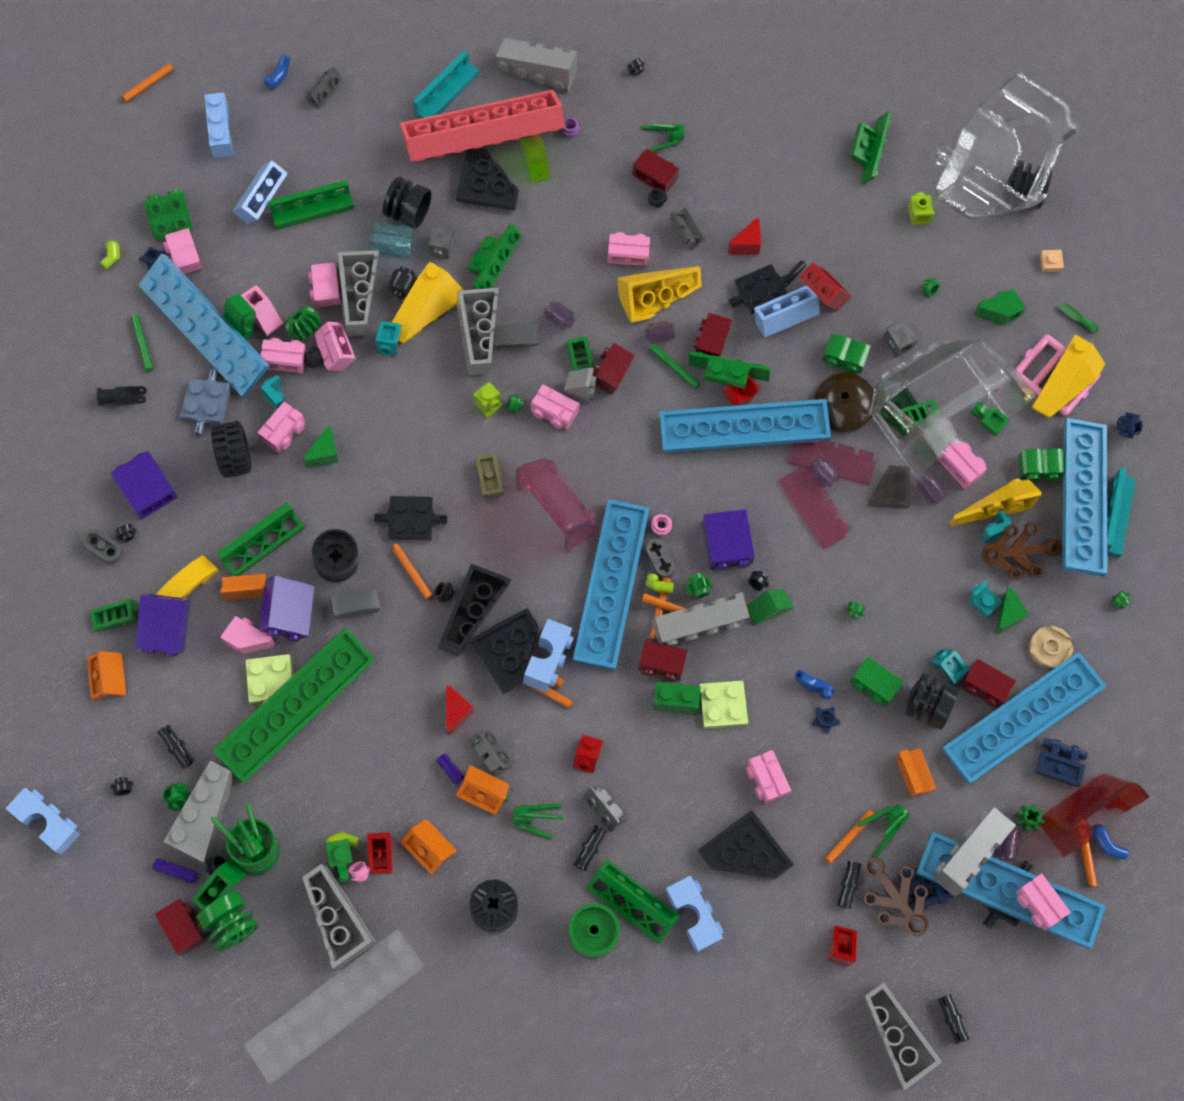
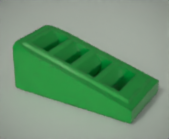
[566,336,594,371]
[895,399,942,434]
[90,599,139,632]

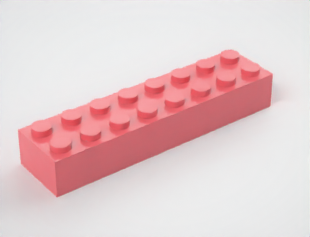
[400,90,565,162]

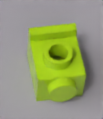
[908,192,935,225]
[473,382,503,419]

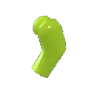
[99,240,120,270]
[645,574,674,593]
[325,832,360,849]

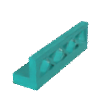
[412,50,480,118]
[1107,468,1136,558]

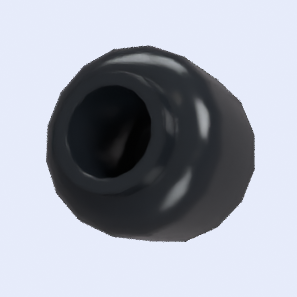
[388,267,417,299]

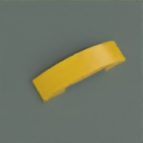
[155,555,219,598]

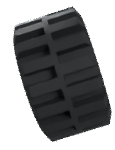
[211,421,252,478]

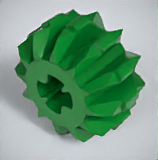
[285,306,321,341]

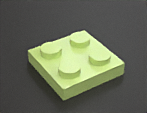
[246,654,293,704]
[699,681,748,729]

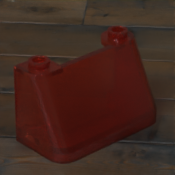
[1040,774,1149,857]

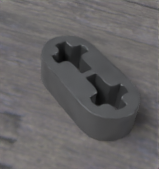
[646,539,675,579]

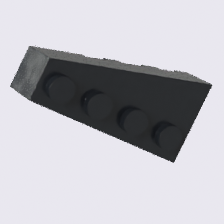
[438,563,512,656]

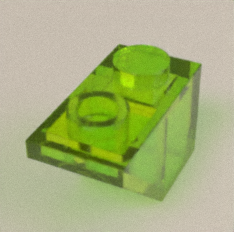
[520,135,551,183]

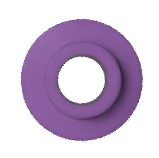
[560,117,580,137]

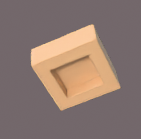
[1040,250,1064,272]

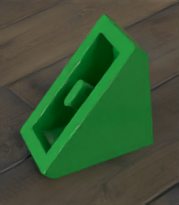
[303,426,338,468]
[995,587,1029,634]
[746,589,794,626]

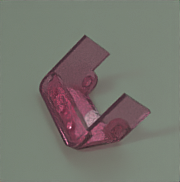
[516,458,596,553]

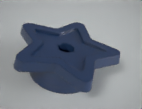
[139,247,165,271]
[812,707,840,734]

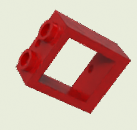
[799,262,852,310]

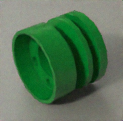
[226,819,280,876]
[196,891,259,953]

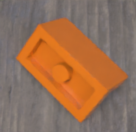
[220,574,267,601]
[87,651,126,701]
[895,748,936,798]
[455,765,509,815]
[400,819,457,875]

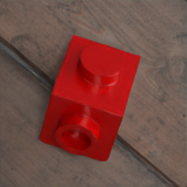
[722,375,760,406]
[572,734,603,774]

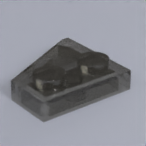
[867,465,910,509]

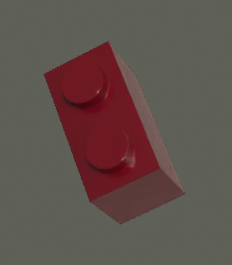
[632,148,679,194]
[693,313,732,356]
[593,343,635,395]
[638,640,688,682]
[960,658,1016,708]
[155,899,206,956]

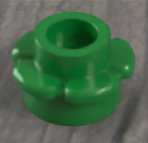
[921,278,940,297]
[507,394,523,414]
[1110,590,1131,610]
[845,601,866,619]

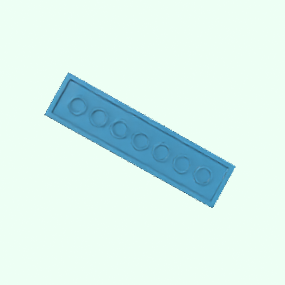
[138,254,270,397]
[660,399,831,453]
[1062,418,1107,577]
[573,499,650,671]
[941,652,1107,785]
[916,831,1106,950]

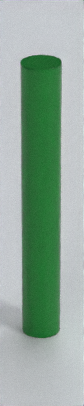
[130,315,153,372]
[649,344,700,389]

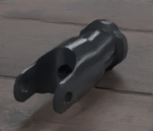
[97,386,147,406]

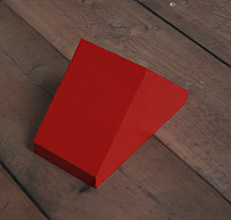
[728,217,761,255]
[446,686,474,734]
[367,832,393,873]
[827,925,857,966]

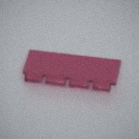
[788,441,876,485]
[779,467,851,550]

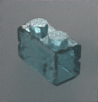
[369,221,415,258]

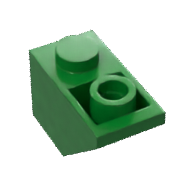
[974,289,1026,325]

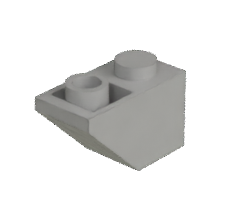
[564,368,597,404]

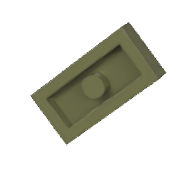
[475,453,504,498]

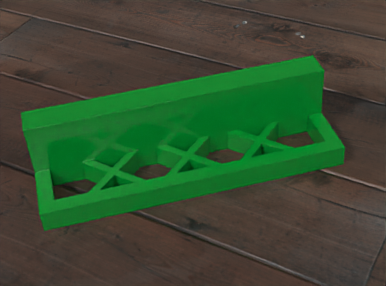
[268,180,354,230]
[217,502,305,576]
[586,860,680,944]

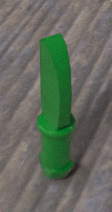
[1058,304,1099,333]

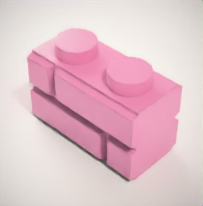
[608,232,650,266]
[314,322,356,371]
[260,338,307,374]
[531,385,580,430]
[257,402,305,453]
[937,439,987,489]
[745,750,791,804]
[1016,874,1071,931]

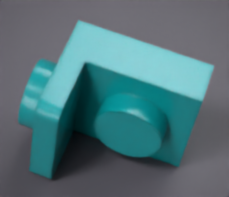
[375,321,402,356]
[261,375,285,410]
[981,510,1012,543]
[967,581,1002,618]
[930,649,969,684]

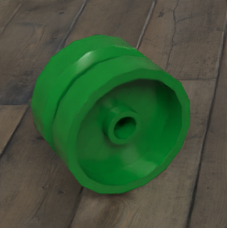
[568,903,620,959]

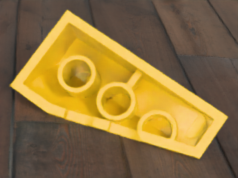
[391,262,463,345]
[617,266,702,323]
[1031,335,1106,419]
[949,479,1042,527]

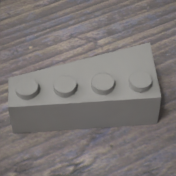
[496,38,577,92]
[337,250,379,337]
[456,288,499,376]
[651,592,750,646]
[163,761,234,866]
[933,807,1016,897]
[302,864,377,970]
[863,982,942,1091]

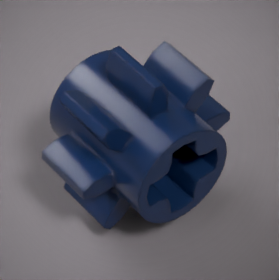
[1116,412,1143,439]

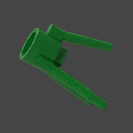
[640,123,684,154]
[211,803,264,858]
[513,804,564,839]
[857,804,909,857]

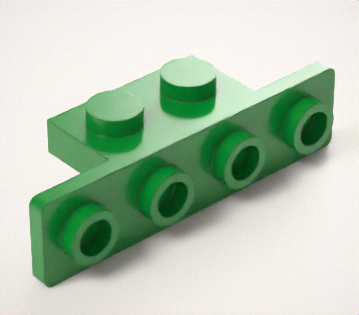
[849,111,892,184]
[467,223,522,289]
[689,351,771,388]

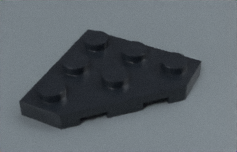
[456,148,519,211]
[470,608,539,694]
[698,810,794,879]

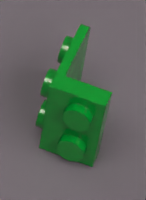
[143,189,193,240]

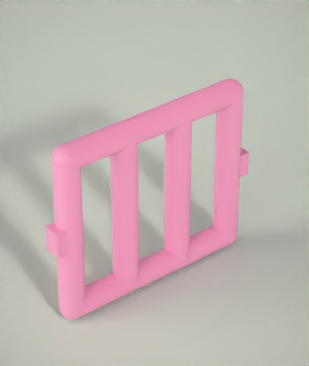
[1012,334,1101,416]

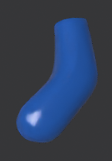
[264,55,291,89]
[795,670,835,700]
[1091,824,1129,860]

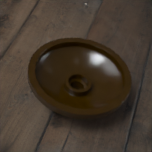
[814,373,876,432]

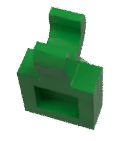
[971,401,1010,437]
[324,838,352,882]

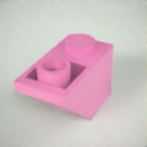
[241,285,284,337]
[220,616,275,654]

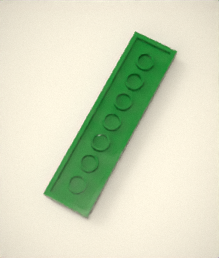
[212,627,375,783]

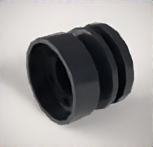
[1006,160,1052,210]
[382,176,432,229]
[312,529,359,583]
[905,673,959,730]
[469,879,518,934]

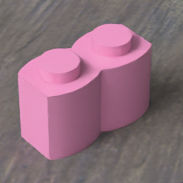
[163,228,202,274]
[308,262,341,308]

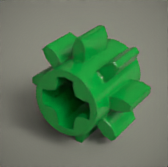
[685,573,713,599]
[163,782,191,811]
[1015,804,1045,832]

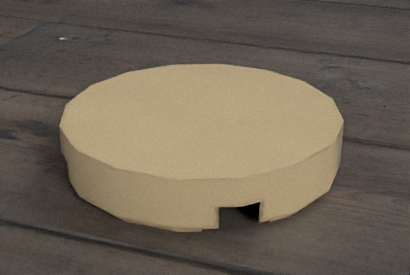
[1029,626,1074,669]

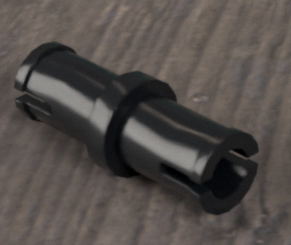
[157,725,195,769]
[573,825,607,872]
[837,861,862,909]
[937,994,970,1044]

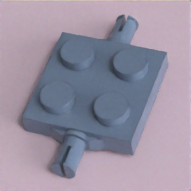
[180,368,232,436]

